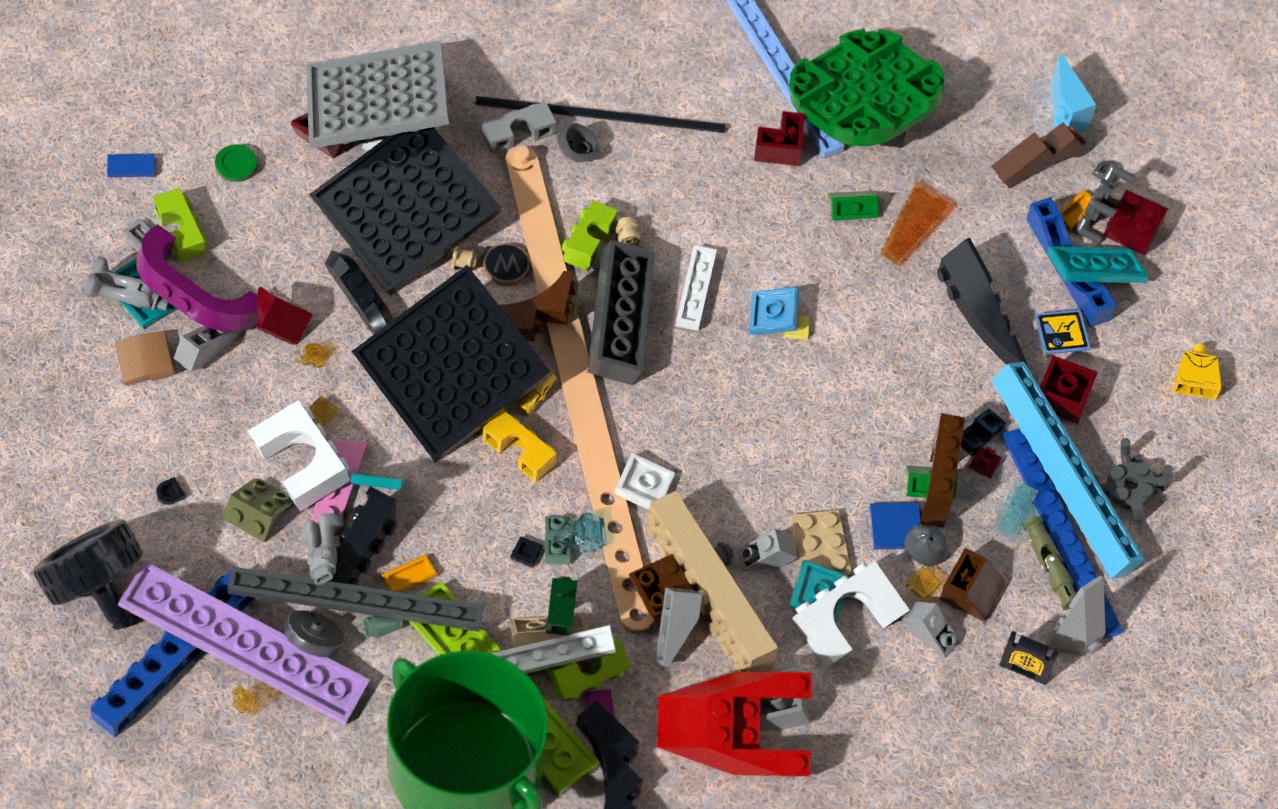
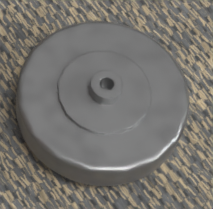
[283,610,344,657]

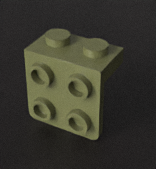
[223,478,294,542]

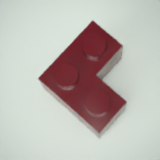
[754,111,805,166]

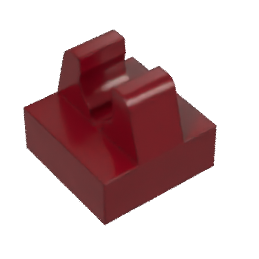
[969,447,1002,479]

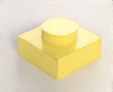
[784,315,809,339]

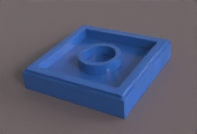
[869,503,921,550]

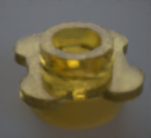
[301,343,328,368]

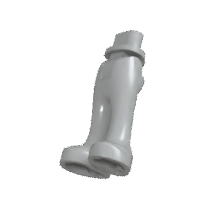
[84,256,169,311]
[301,513,345,585]

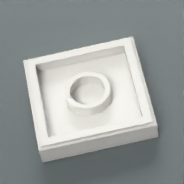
[613,453,676,510]

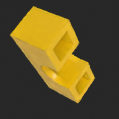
[482,411,557,482]

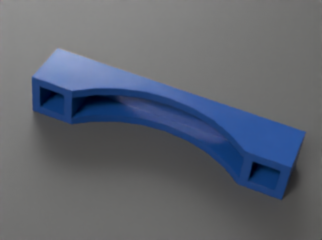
[1026,197,1116,327]

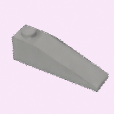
[1045,575,1105,655]
[760,666,810,731]

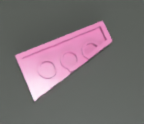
[314,441,367,525]

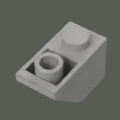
[738,529,798,572]
[902,602,960,658]

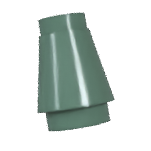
[363,615,403,639]

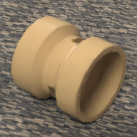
[615,217,642,247]

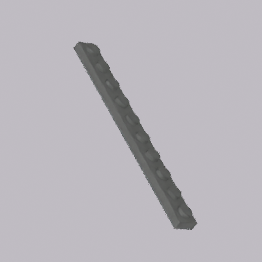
[227,566,483,632]

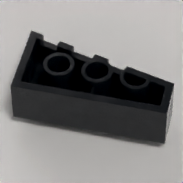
[329,486,398,585]

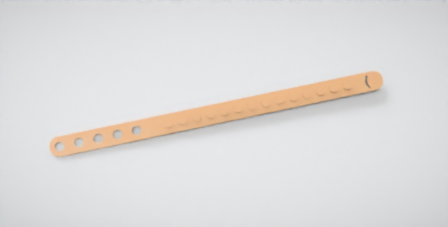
[505,146,655,632]

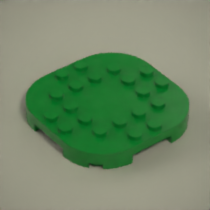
[789,29,945,146]

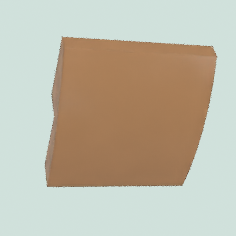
[115,331,175,386]

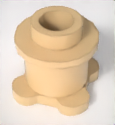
[450,244,477,270]

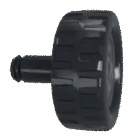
[33,519,143,630]

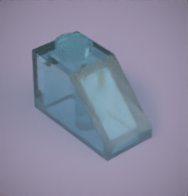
[992,480,1038,541]
[553,512,607,554]

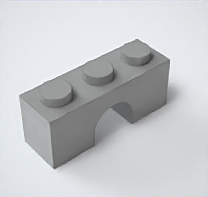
[482,102,556,154]

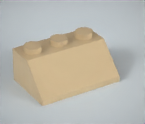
[509,613,589,661]

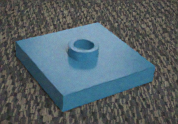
[749,287,800,335]

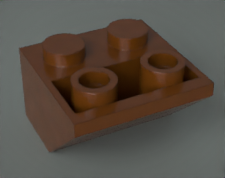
[940,548,1006,621]
[629,554,693,618]

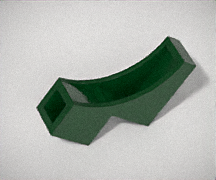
[546,577,577,636]

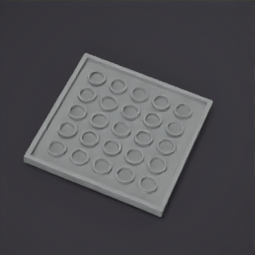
[307,40,449,149]

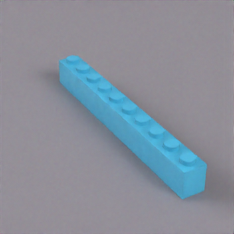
[991,362,1145,579]

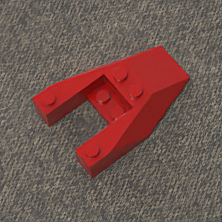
[657,672,813,777]

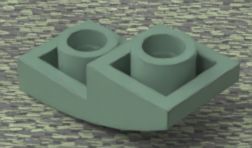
[545,516,570,564]

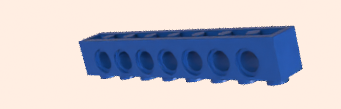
[90,571,255,737]

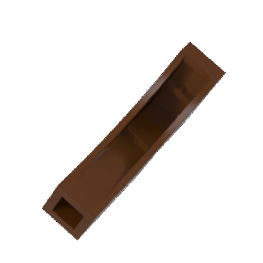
[991,122,1088,189]
[499,271,578,342]

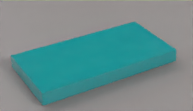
[1047,246,1149,283]

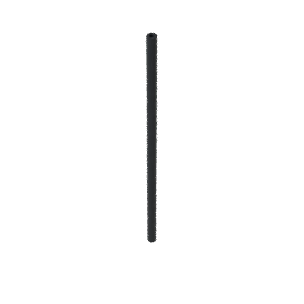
[475,96,725,133]

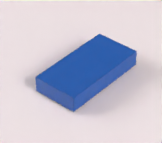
[107,154,155,177]

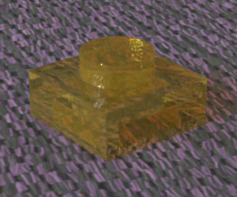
[309,396,339,428]
[906,566,942,601]
[232,684,259,717]

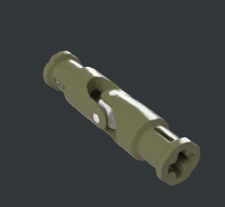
[1022,516,1077,610]

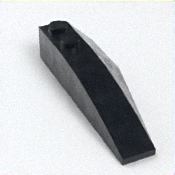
[937,238,1027,364]

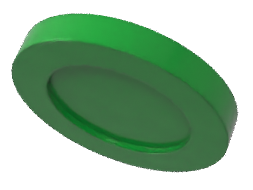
[215,144,257,182]

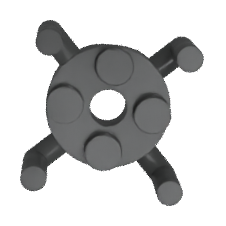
[1076,164,1136,245]
[1094,438,1173,522]

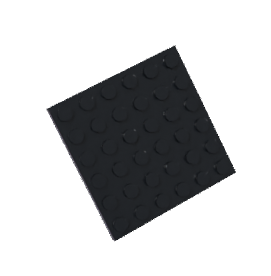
[309,127,503,296]
[351,265,552,463]

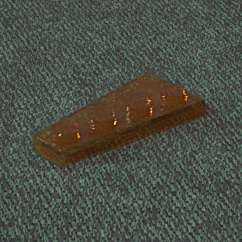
[880,181,954,267]

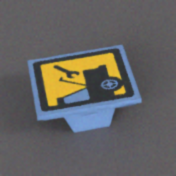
[1035,310,1091,354]

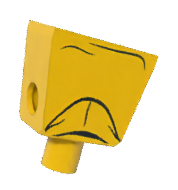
[1172,344,1221,400]

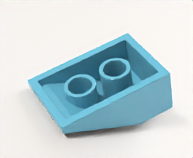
[1051,55,1096,134]

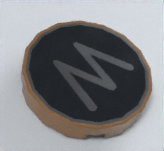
[483,243,530,286]

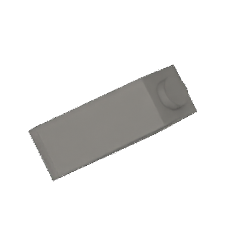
[174,326,245,372]
[656,587,704,667]

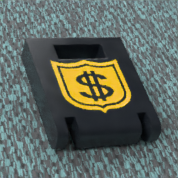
[999,631,1059,685]

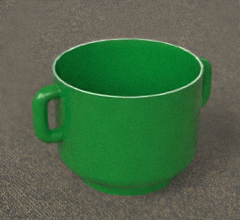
[387,651,548,809]

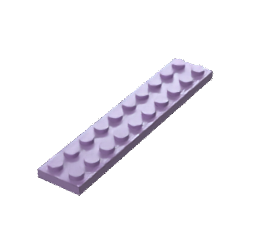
[118,561,370,725]

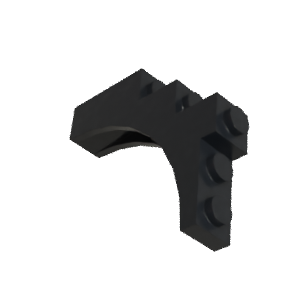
[576,699,643,809]

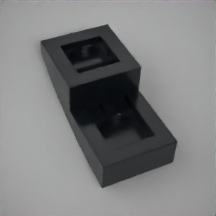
[961,408,1007,456]

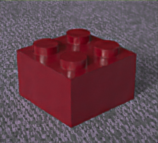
[1104,189,1168,255]
[1040,355,1098,424]

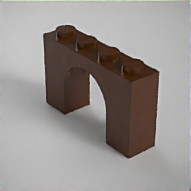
[920,413,965,528]

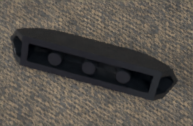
[325,250,394,335]

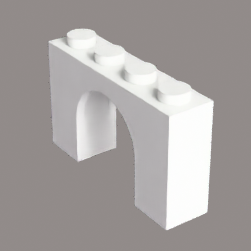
[248,401,351,511]
[791,561,909,668]

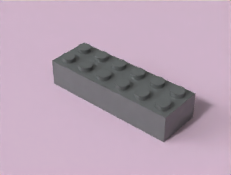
[587,240,655,385]

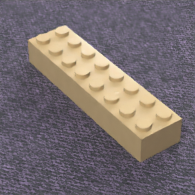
[646,491,778,672]

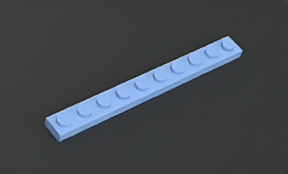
[726,0,844,158]

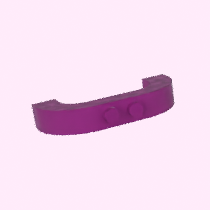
[136,224,258,332]

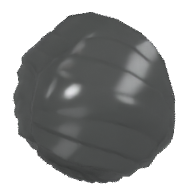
[557,123,599,162]
[904,524,947,567]

